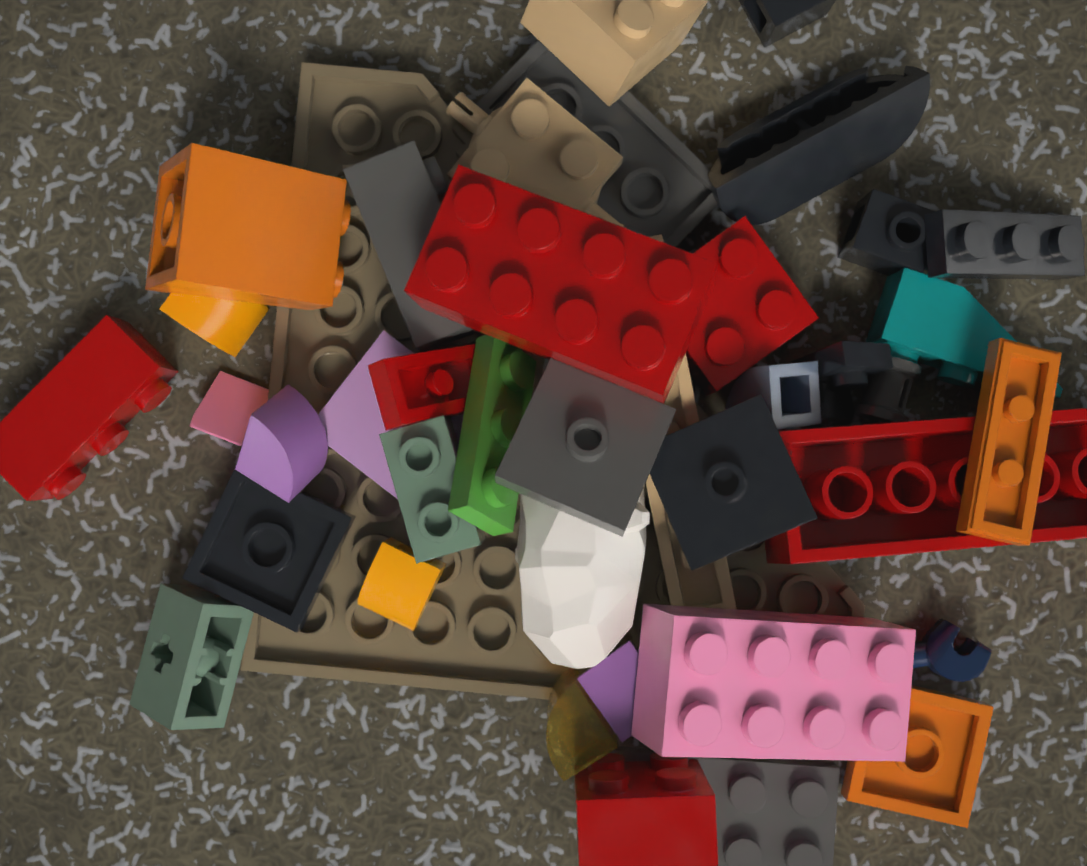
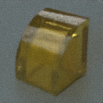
[546,667,618,782]

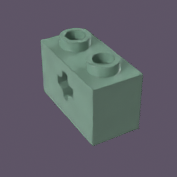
[379,415,486,564]
[129,583,254,730]

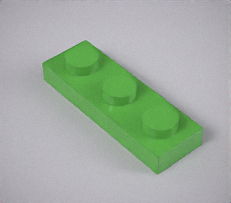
[448,335,537,536]

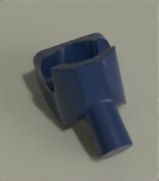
[913,619,992,682]

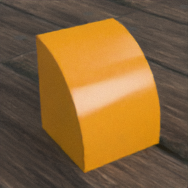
[160,293,269,357]
[357,537,446,631]

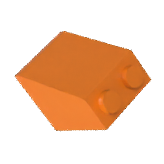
[145,143,351,310]

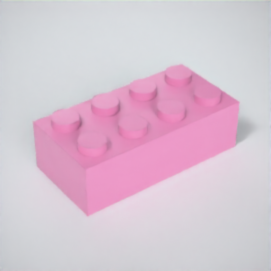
[631,604,916,762]

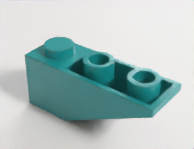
[866,267,1063,398]

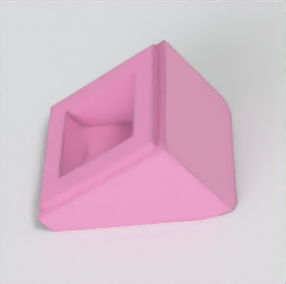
[189,371,269,447]

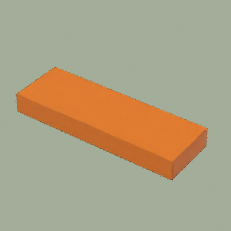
[956,338,1062,546]

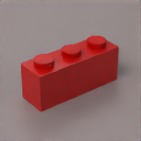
[0,315,179,501]

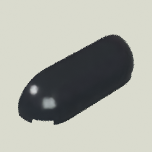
[708,66,930,225]

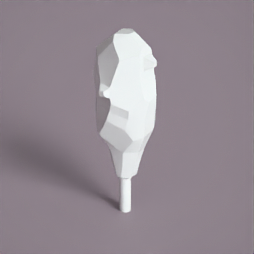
[515,488,650,669]

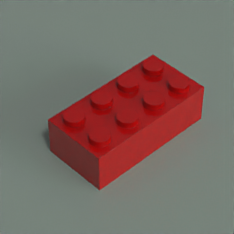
[404,164,718,404]

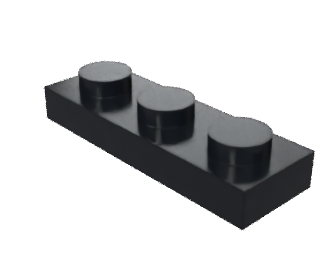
[924,209,1085,280]

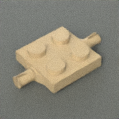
[446,78,624,227]

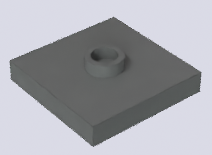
[495,358,676,537]

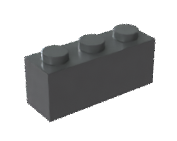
[343,141,478,352]

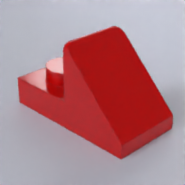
[368,344,476,430]

